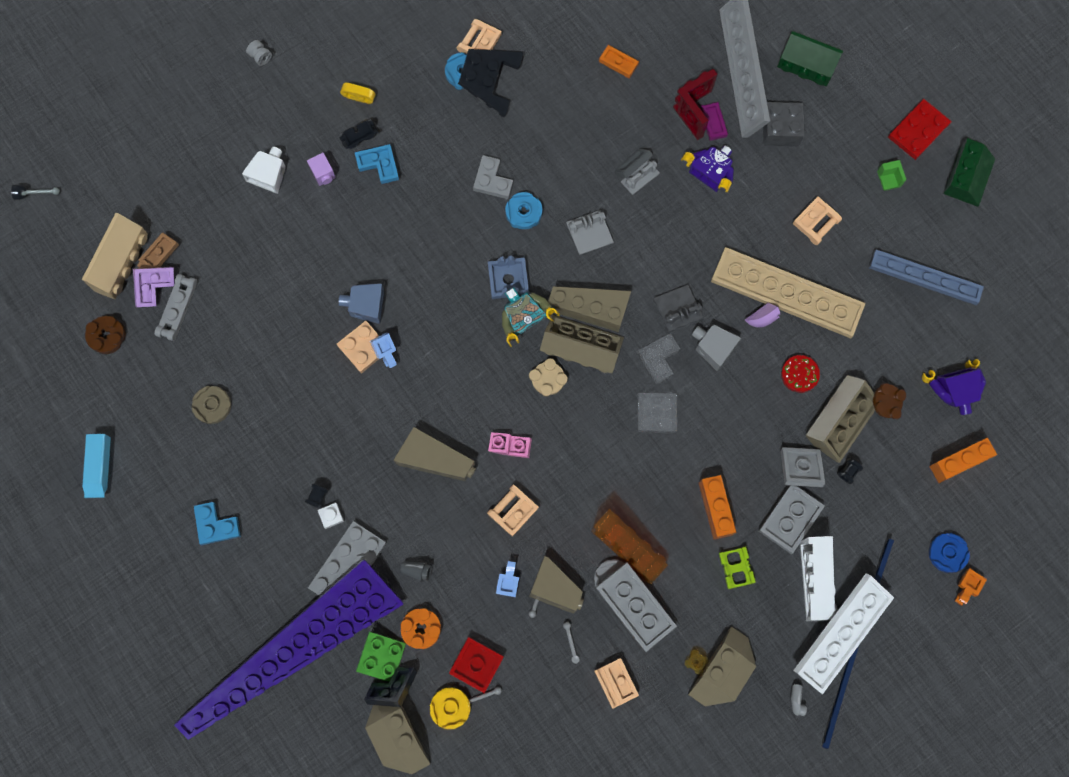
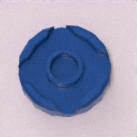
[928,533,970,573]

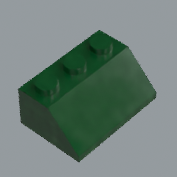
[777,31,843,87]
[943,138,995,207]

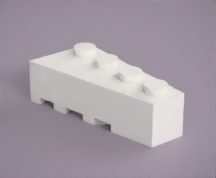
[800,536,837,621]

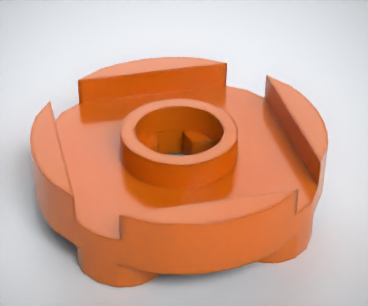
[401,608,441,649]

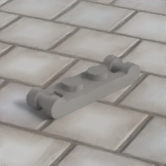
[155,274,197,341]

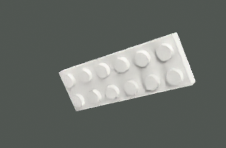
[793,573,894,694]

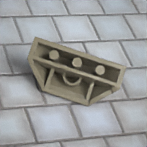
[688,627,756,706]
[365,705,430,774]

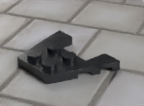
[458,49,523,117]

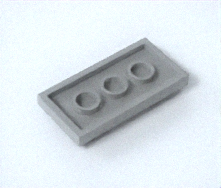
[308,521,387,596]
[595,562,677,652]

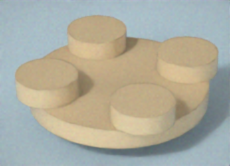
[529,359,567,397]

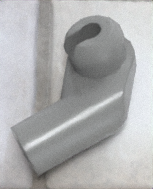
[791,684,807,716]

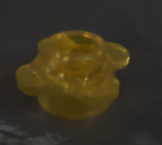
[685,650,709,674]

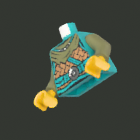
[502,287,560,347]

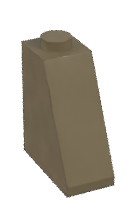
[529,556,584,614]

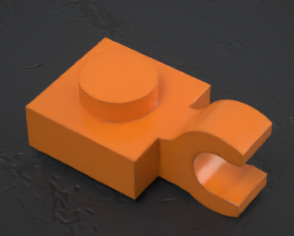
[955,568,987,606]

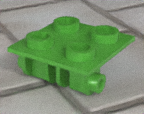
[356,632,406,682]

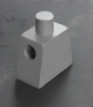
[692,325,741,371]

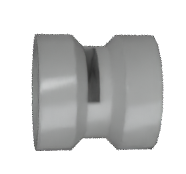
[246,40,272,66]

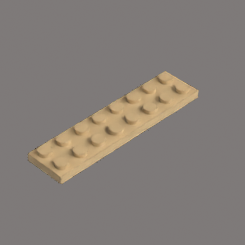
[711,247,866,338]

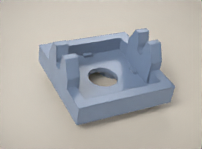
[488,256,529,299]

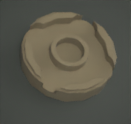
[192,386,231,424]

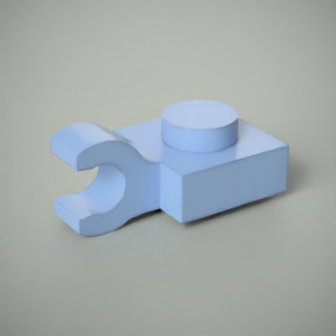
[370,333,397,368]
[496,561,519,597]

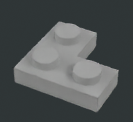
[473,155,513,199]

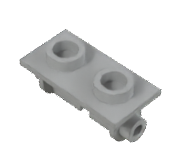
[621,160,660,195]

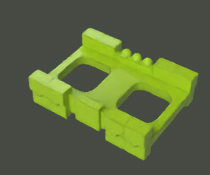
[719,547,756,589]

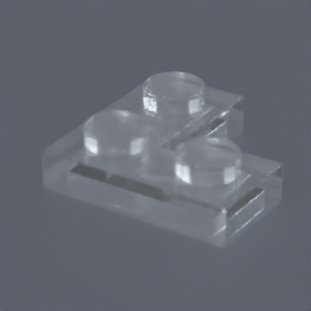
[637,333,680,385]

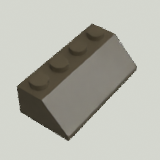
[540,315,624,373]
[806,375,875,463]

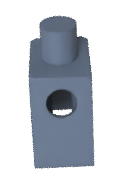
[339,284,384,324]

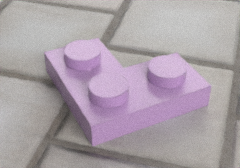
[133,267,174,307]

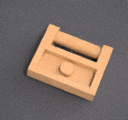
[457,19,501,54]
[793,197,842,245]
[487,485,539,537]

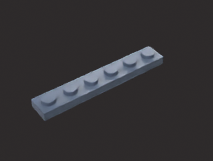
[869,250,984,305]

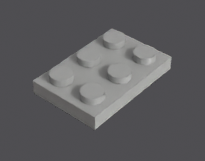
[759,485,825,554]

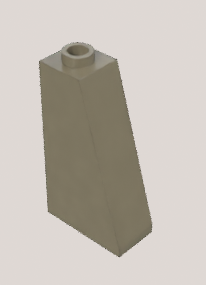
[394,427,476,481]

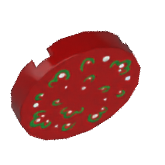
[781,355,820,393]

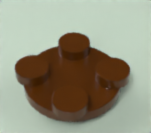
[873,383,906,419]

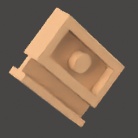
[594,658,639,709]

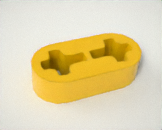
[340,83,375,104]

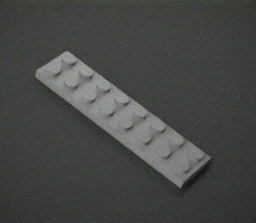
[719,0,770,138]

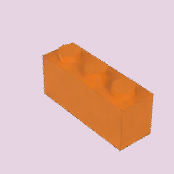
[929,437,997,483]
[699,475,736,540]

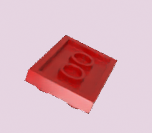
[888,99,952,160]

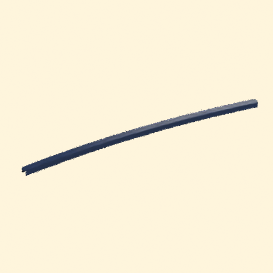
[822,539,894,749]

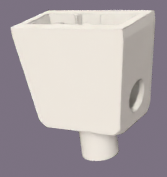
[242,147,286,194]

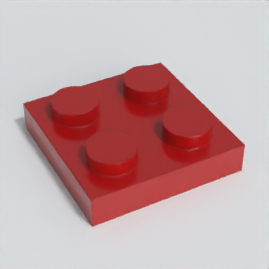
[449,637,504,694]

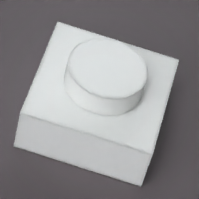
[318,503,344,529]

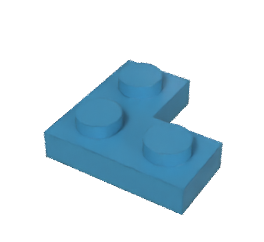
[355,144,399,184]
[194,502,241,545]

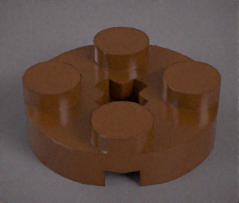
[85,316,126,354]

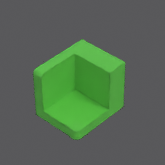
[877,160,906,191]

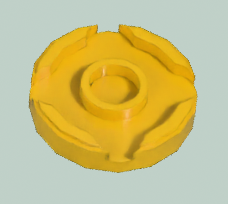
[430,687,471,730]

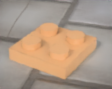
[337,321,379,373]

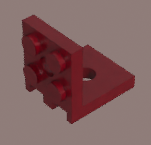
[673,69,718,141]

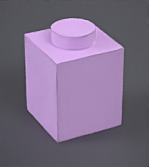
[307,153,336,186]

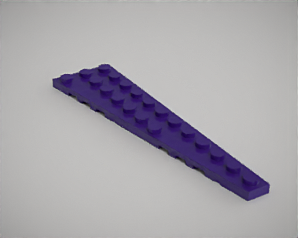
[174,559,404,740]

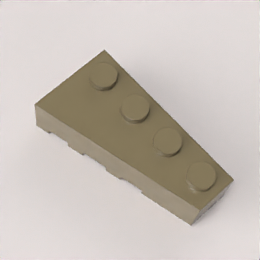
[548,286,631,332]

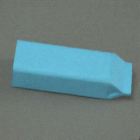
[82,434,111,498]

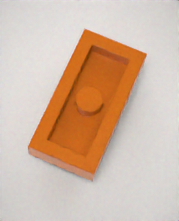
[599,45,639,79]

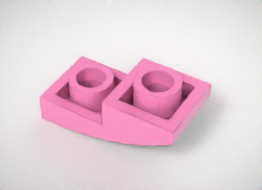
[488,432,532,458]

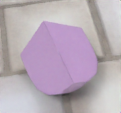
[745,303,780,328]

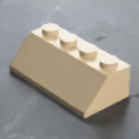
[82,213,148,299]

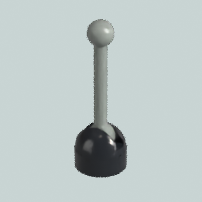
[11,185,60,200]

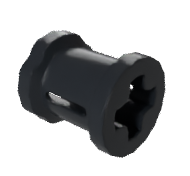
[837,458,863,484]
[305,484,328,509]

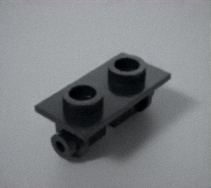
[339,119,378,149]

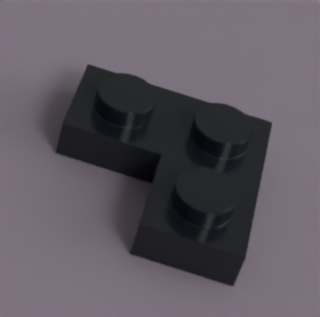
[364,667,417,707]

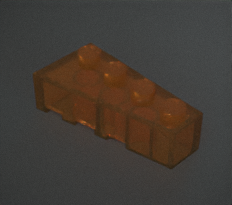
[591,509,668,585]

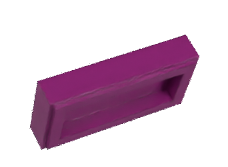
[700,102,728,141]

